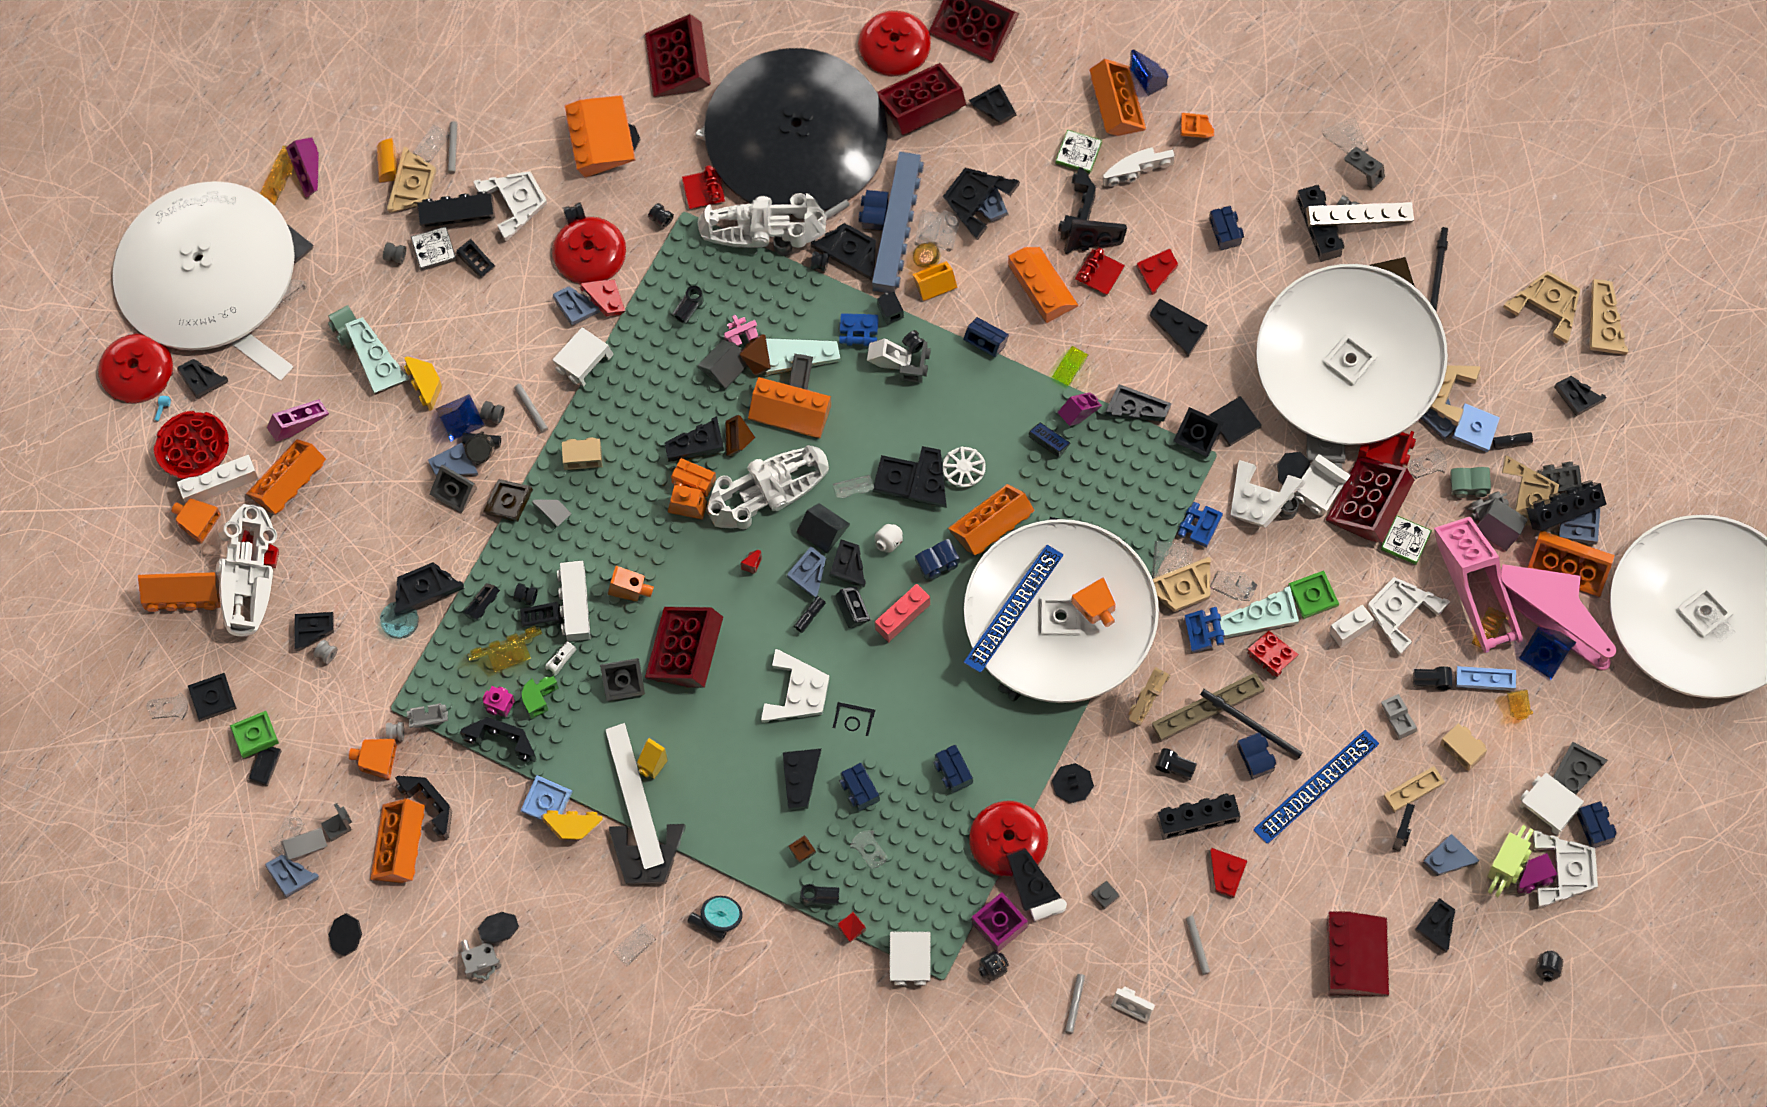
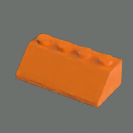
[1089,59,1146,136]
[1008,247,1078,323]
[748,377,832,439]
[246,439,326,514]
[948,484,1035,555]
[1528,531,1615,597]
[138,572,221,612]
[370,799,425,883]

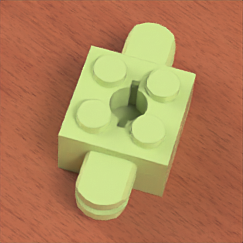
[1487,825,1534,898]

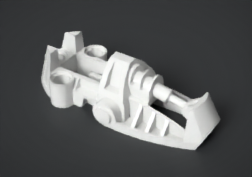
[698,193,826,248]
[706,445,829,529]
[216,504,277,637]

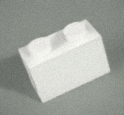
[1329,604,1374,648]

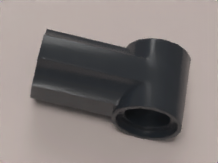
[672,285,704,324]
[1413,666,1452,690]
[1155,748,1197,780]
[800,884,839,907]

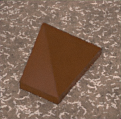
[739,334,771,376]
[725,415,755,457]

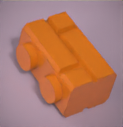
[671,458,716,498]

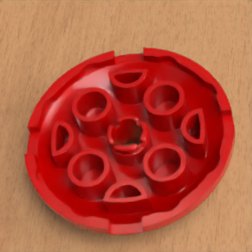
[858,10,931,76]
[552,217,626,284]
[98,334,173,404]
[154,411,229,479]
[969,801,1048,877]

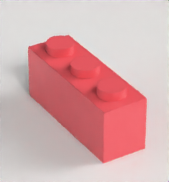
[875,584,930,642]

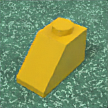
[637,738,668,779]

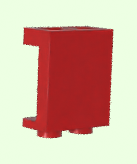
[1358,431,1416,467]

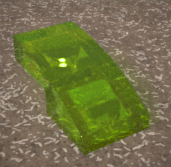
[1052,346,1088,387]

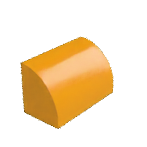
[377,138,397,183]
[912,261,958,301]

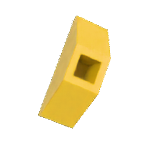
[403,356,442,411]
[541,810,603,840]

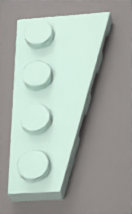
[345,317,409,394]
[766,339,841,375]
[1220,586,1299,638]

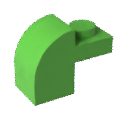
[522,676,559,719]

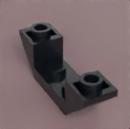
[1058,167,1096,240]
[460,717,536,762]
[395,775,452,840]

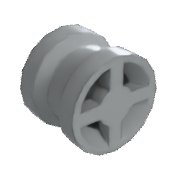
[313,640,338,664]
[386,722,404,742]

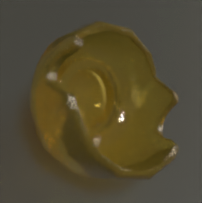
[913,242,941,269]

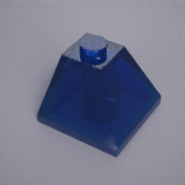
[1129,49,1169,96]
[435,394,485,441]
[1519,627,1577,680]

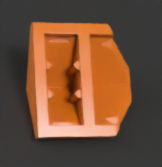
[1180,113,1214,138]

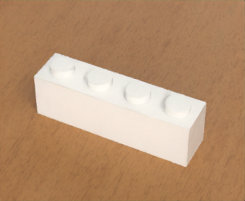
[177,455,259,503]
[557,561,591,641]

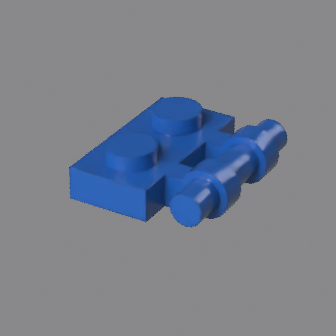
[839,313,878,346]
[1177,502,1223,548]
[1185,607,1225,653]

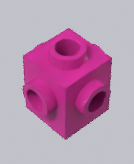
[482,686,515,718]

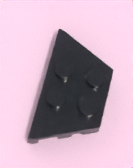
[810,223,876,280]
[394,562,465,617]

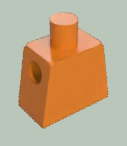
[668,485,707,520]
[171,498,221,544]
[608,566,654,601]
[1071,577,1116,627]
[349,739,397,780]

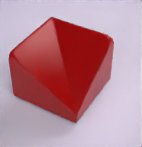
[741,550,762,574]
[838,912,866,943]

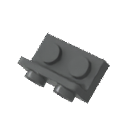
[1538,461,1582,492]

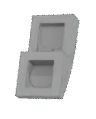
[1381,694,1417,739]
[281,828,327,860]

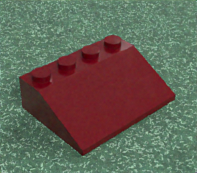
[929,0,1020,62]
[645,14,711,98]
[877,63,967,135]
[1326,457,1415,543]
[645,607,723,688]
[1327,911,1389,996]

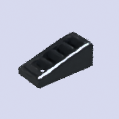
[456,239,495,278]
[520,602,563,628]

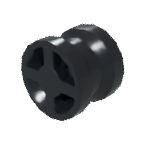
[811,251,829,272]
[902,330,925,354]

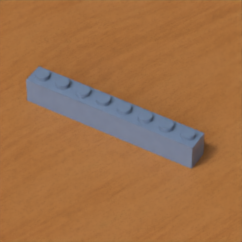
[872,151,924,293]

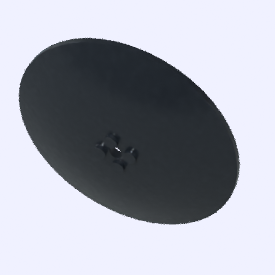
[704,48,888,215]

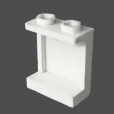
[553,327,614,387]
[1294,454,1350,516]
[1519,773,1584,836]
[890,932,931,985]

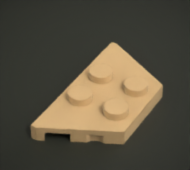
[387,147,436,213]
[1152,557,1211,612]

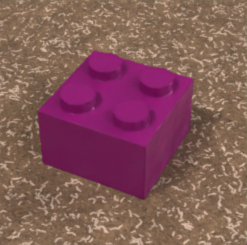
[972,892,1028,952]

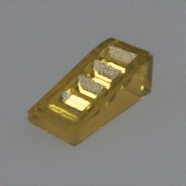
[1471,607,1506,649]

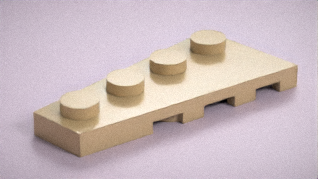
[1590,279,1628,355]

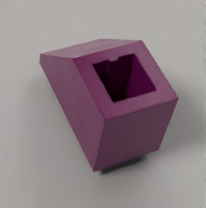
[1057,392,1102,426]
[1516,853,1557,894]

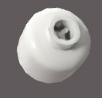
[874,524,903,553]

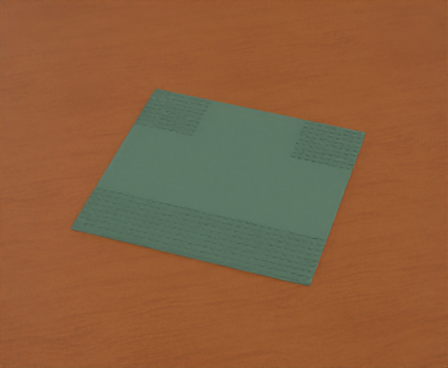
[391,212,1217,980]

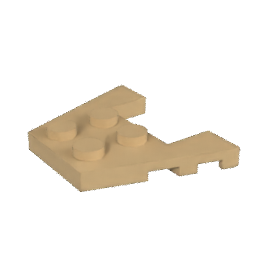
[1503,271,1580,344]
[1429,365,1481,426]
[1502,456,1559,526]
[1128,667,1171,725]

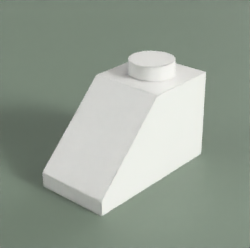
[867,339,911,369]

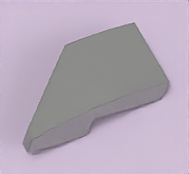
[531,500,571,527]

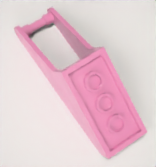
[1434,517,1523,653]
[1501,564,1616,671]

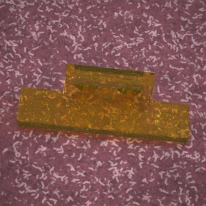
[260,145,293,206]
[467,626,542,672]

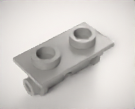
[1467,491,1509,521]
[407,703,448,728]

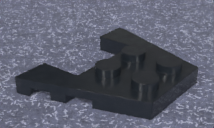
[943,168,1020,240]
[609,824,686,885]

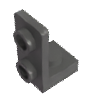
[1344,147,1385,189]
[900,341,931,383]
[321,803,352,842]

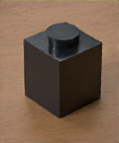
[877,292,904,325]

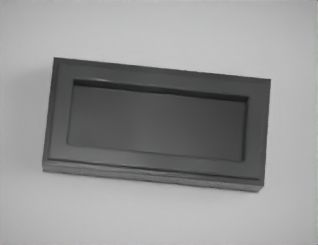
[789,353,813,390]

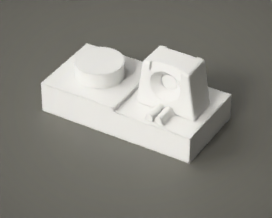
[1111,987,1155,1023]

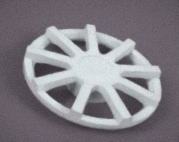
[943,446,986,487]

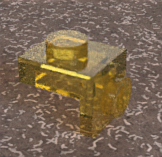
[1507,689,1533,720]

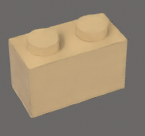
[562,437,603,470]
[1440,723,1487,772]

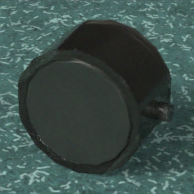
[464,431,495,465]

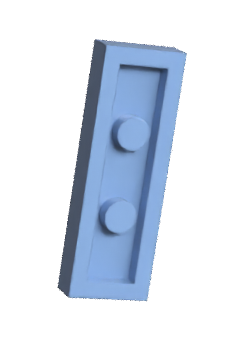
[1456,666,1516,691]

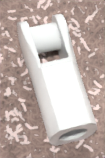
[545,641,577,676]
[1030,899,1067,922]

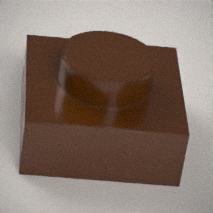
[788,835,816,864]

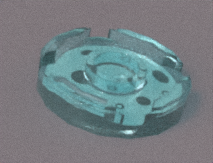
[380,602,419,639]

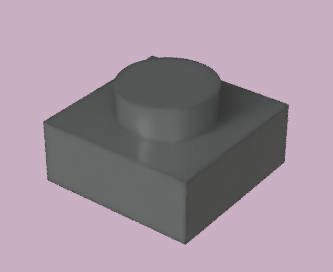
[1091,880,1120,909]

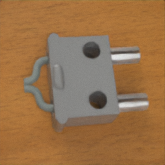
[460,938,501,981]

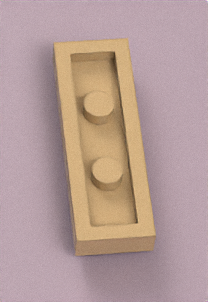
[1384,766,1445,813]

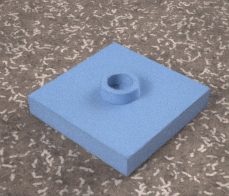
[1452,403,1500,452]
[521,775,573,821]

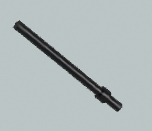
[1430,227,1448,312]
[1200,689,1303,759]

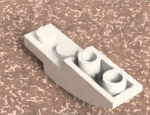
[1103,147,1174,187]

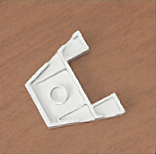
[473,171,547,241]
[1231,460,1305,528]
[1368,577,1450,656]
[761,649,830,723]
[1533,831,1598,908]

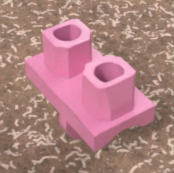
[723,315,758,346]

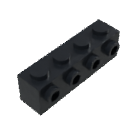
[1296,184,1345,262]
[417,191,495,228]
[1526,480,1607,531]
[1157,793,1240,840]

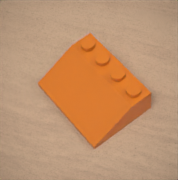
[564,95,635,178]

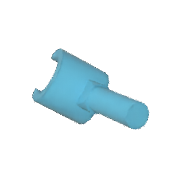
[154,396,171,421]

